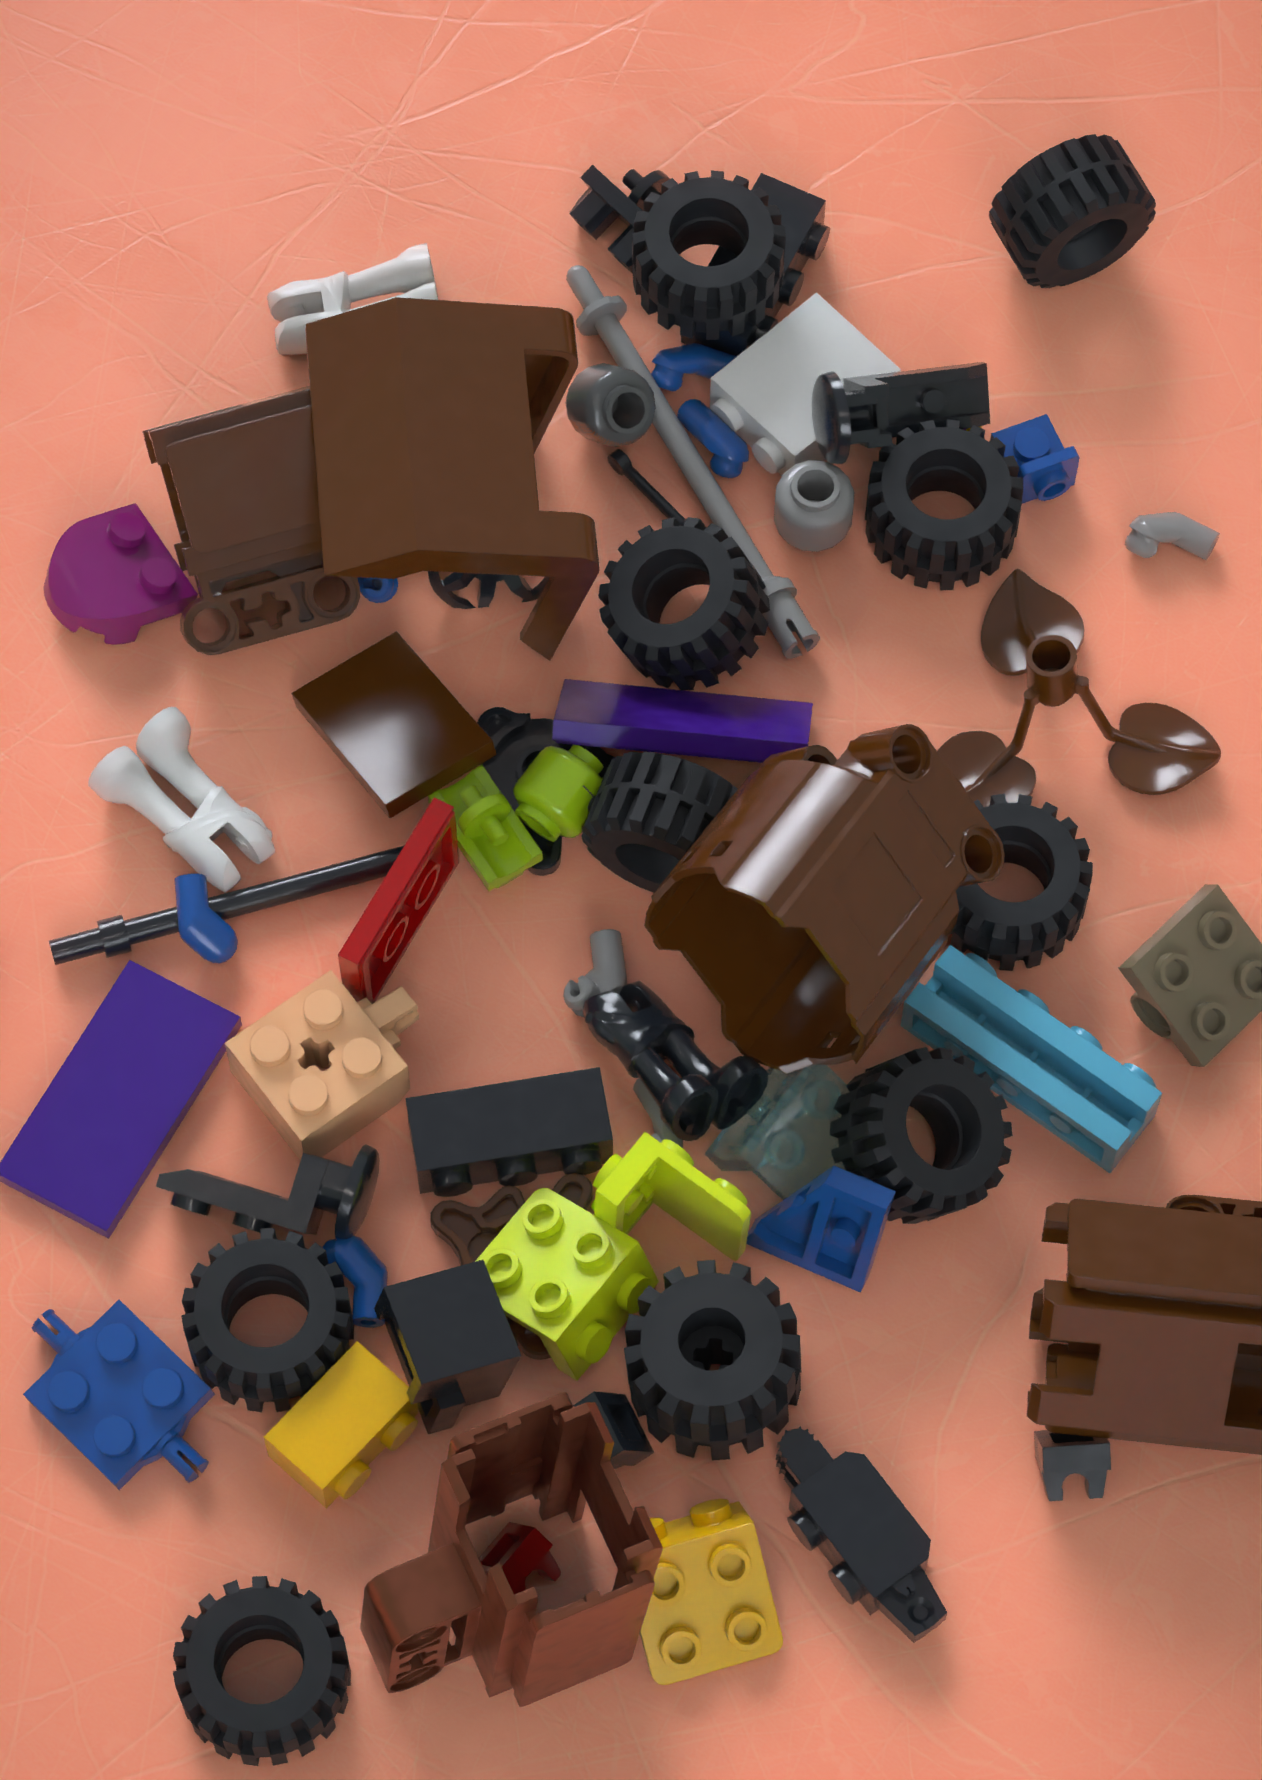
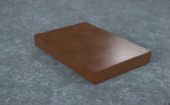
[291,631,497,818]

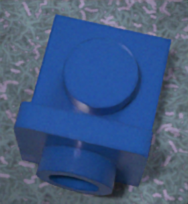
[990,414,1080,504]

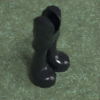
[583,980,769,1141]

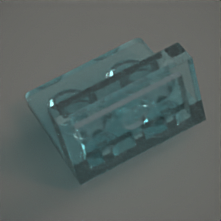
[704,1064,849,1200]

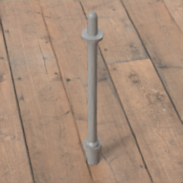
[566,265,820,659]

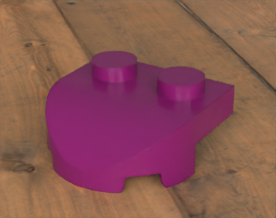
[43,503,198,645]

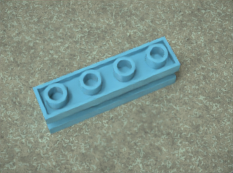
[900,945,1162,1174]

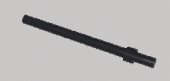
[49,845,404,965]

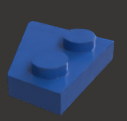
[746,1166,896,1293]

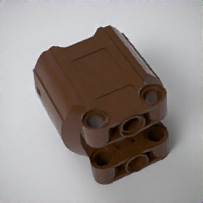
[644,724,1005,1074]

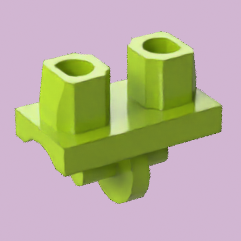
[428,765,543,891]

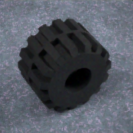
[624,1260,802,1461]

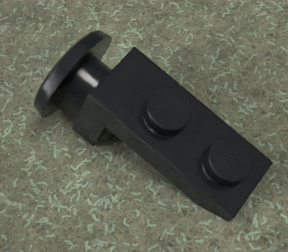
[812,362,990,464]
[156,1144,380,1239]

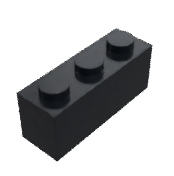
[681,173,830,356]
[405,1067,613,1197]

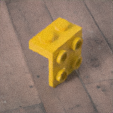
[640,1499,783,1685]

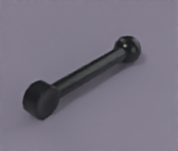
[607,449,687,526]

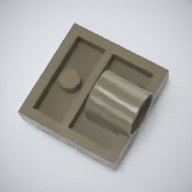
[1118,884,1262,1067]

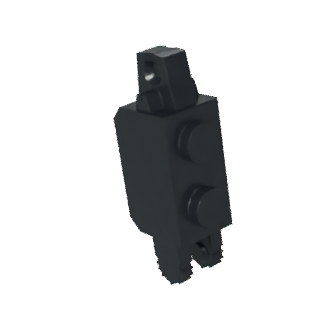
[776,1426,947,1643]

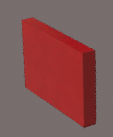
[338,797,459,1004]

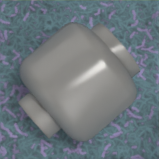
[774,460,855,552]

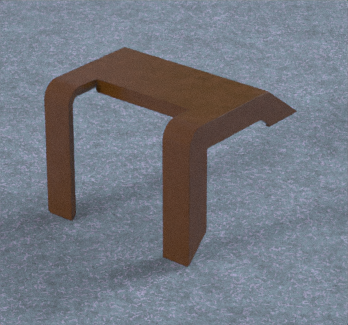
[305,297,600,661]

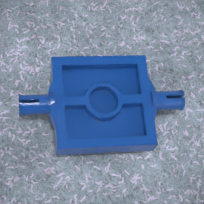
[23,1300,215,1490]

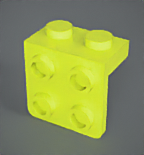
[591,1132,751,1261]
[475,1188,659,1381]

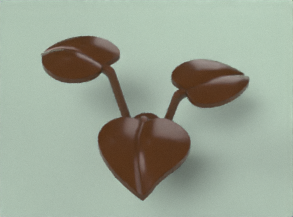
[937,569,1221,807]

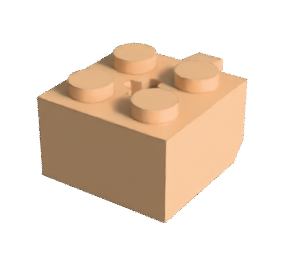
[225,970,419,1161]

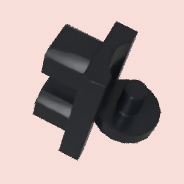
[569,165,670,274]

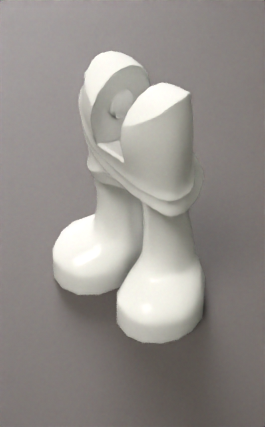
[267,243,438,355]
[88,706,275,893]

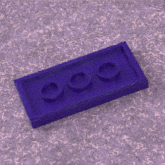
[552,679,813,763]
[0,960,242,1239]

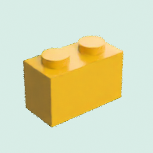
[264,1341,419,1509]

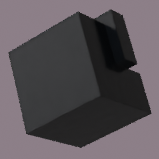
[374,1260,521,1435]

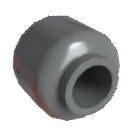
[565,363,656,447]

